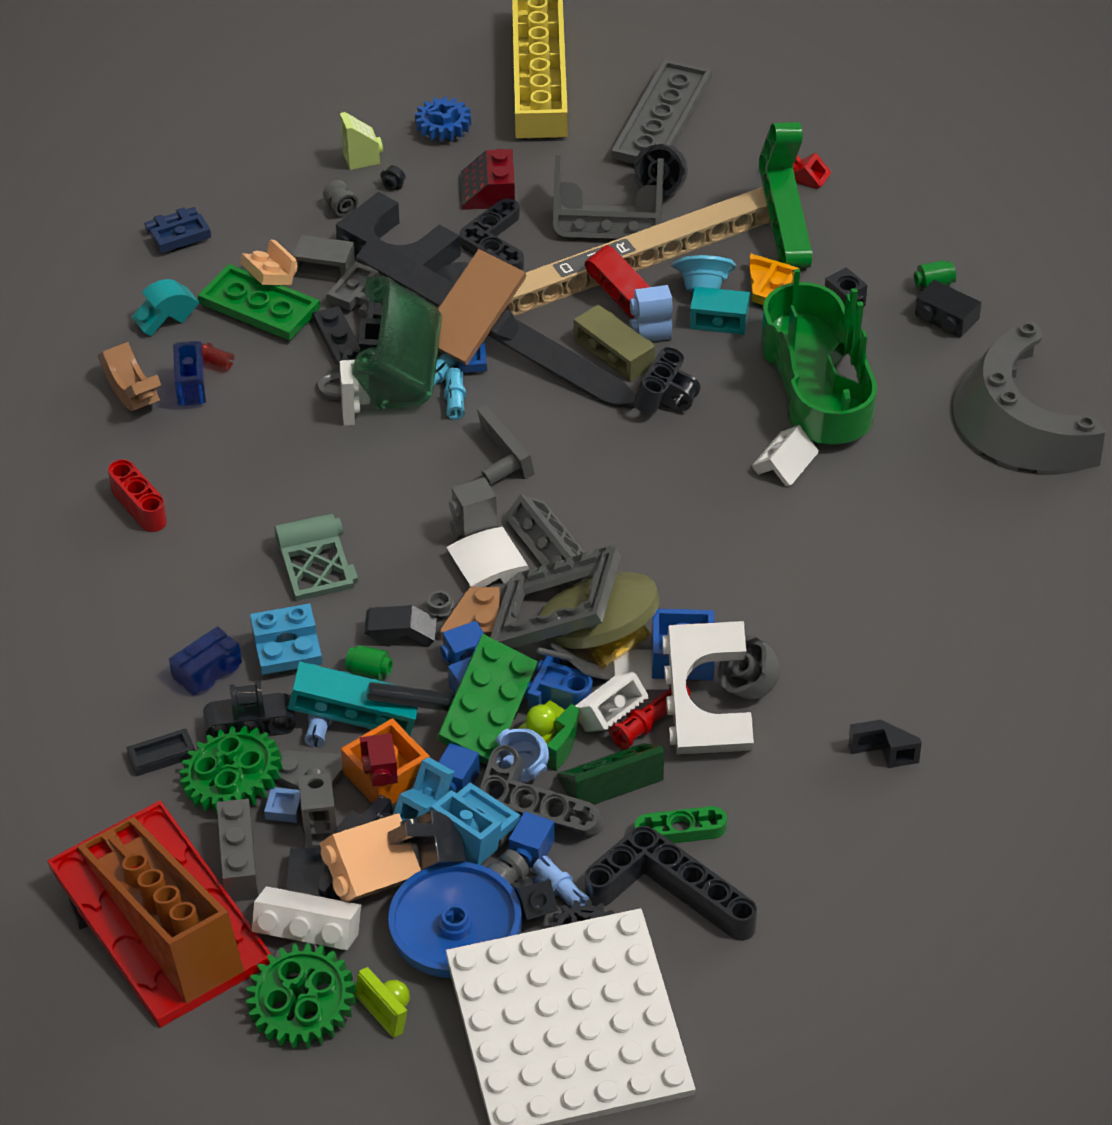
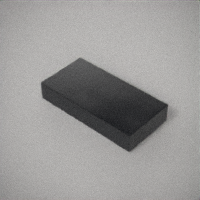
[126,728,196,776]

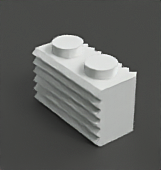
[575,672,648,732]

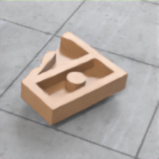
[441,587,500,640]

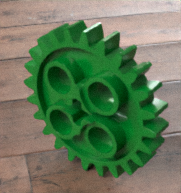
[179,726,283,814]
[246,943,356,1049]

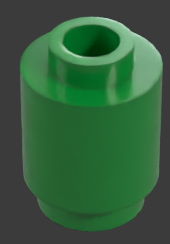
[913,260,956,291]
[345,645,393,681]

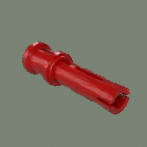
[609,685,691,749]

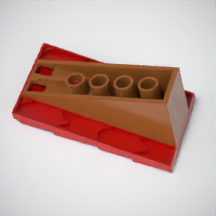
[47,800,273,1028]

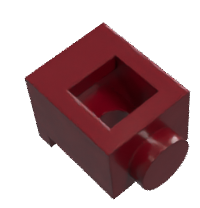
[359,733,398,786]

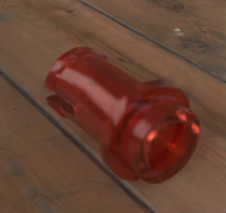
[197,342,235,371]

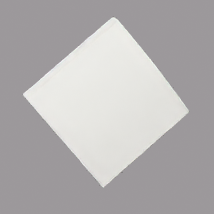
[446,527,529,587]

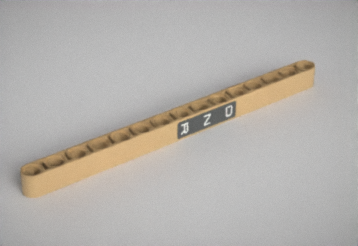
[431,187,771,318]

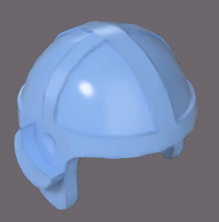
[495,728,549,783]

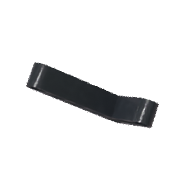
[585,826,757,941]

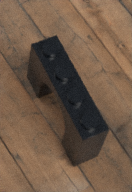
[335,192,461,273]

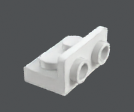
[340,359,370,426]

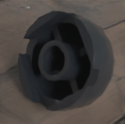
[634,143,688,197]

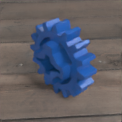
[415,97,472,142]

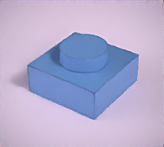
[264,787,301,823]

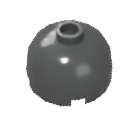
[718,635,781,700]

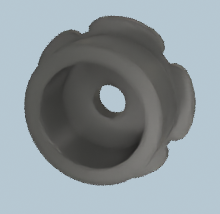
[425,590,455,618]

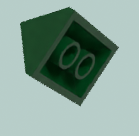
[557,743,664,805]

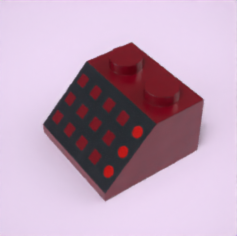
[461,149,515,210]

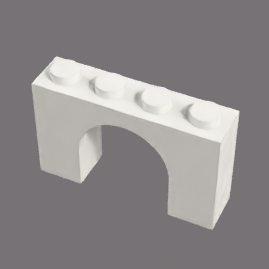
[662,621,754,755]

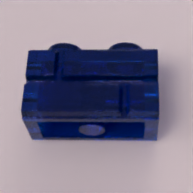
[173,341,206,406]
[169,626,242,696]

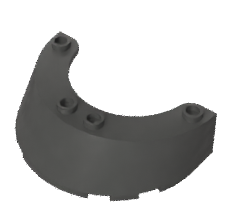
[953,320,1105,475]

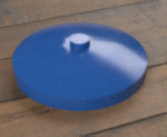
[388,862,522,978]

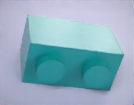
[690,286,750,335]

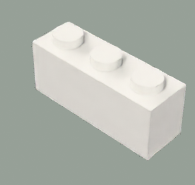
[252,886,361,950]

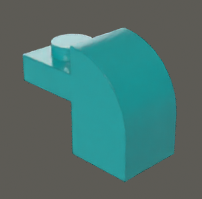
[132,279,200,336]

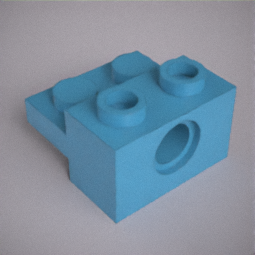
[250,603,323,675]
[430,783,520,865]

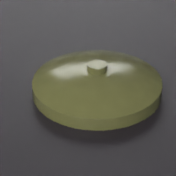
[540,571,660,649]

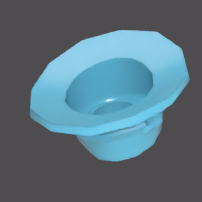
[671,255,736,293]

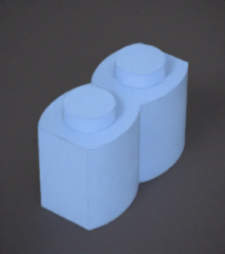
[629,285,673,342]

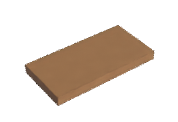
[419,249,527,366]

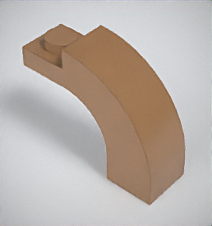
[97,342,161,411]

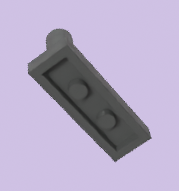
[477,404,535,485]

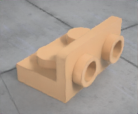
[240,240,297,285]

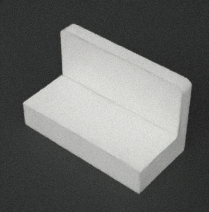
[752,425,819,486]

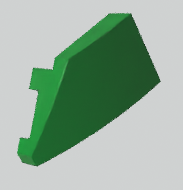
[547,704,579,771]

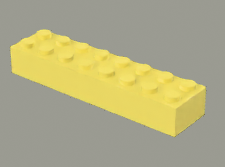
[512,0,568,139]

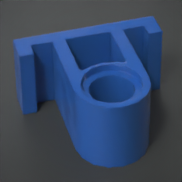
[524,649,592,711]

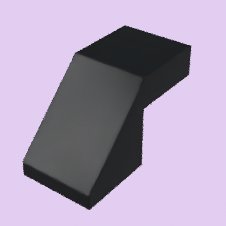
[364,605,437,647]
[848,719,922,768]

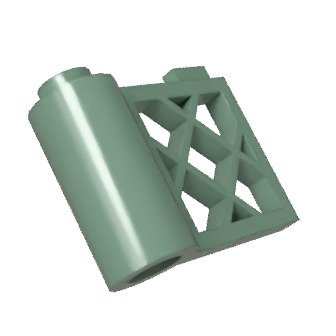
[274,513,358,601]

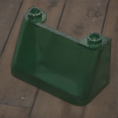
[353,276,442,409]

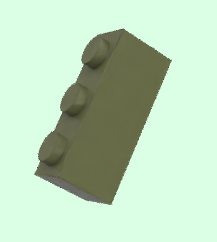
[574,304,655,382]

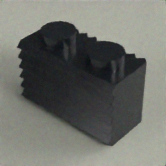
[915,279,982,337]

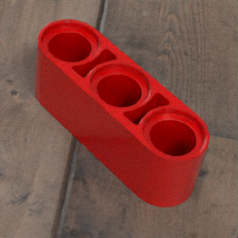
[584,245,650,319]
[108,459,167,532]

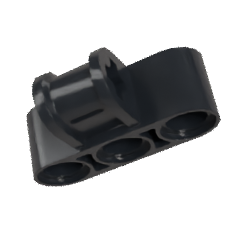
[633,347,701,414]
[203,681,296,738]

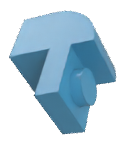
[393,757,455,821]

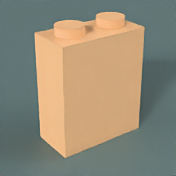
[320,813,421,902]

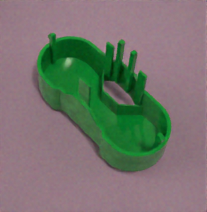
[761,269,877,445]

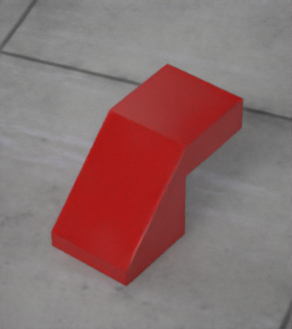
[793,152,832,189]

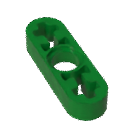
[634,806,727,843]

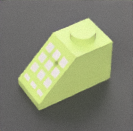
[340,112,383,170]

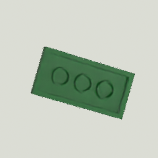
[198,264,321,341]
[435,634,538,765]

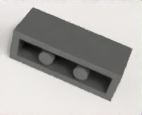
[217,799,258,902]

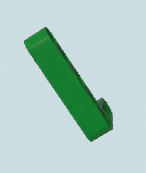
[759,122,812,268]

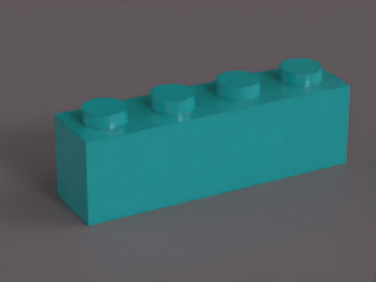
[288,661,418,736]

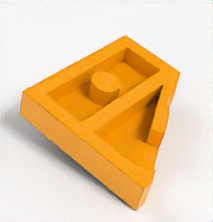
[749,253,800,305]

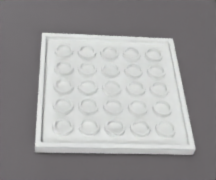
[446,908,696,1125]

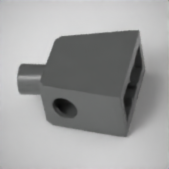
[299,768,337,848]

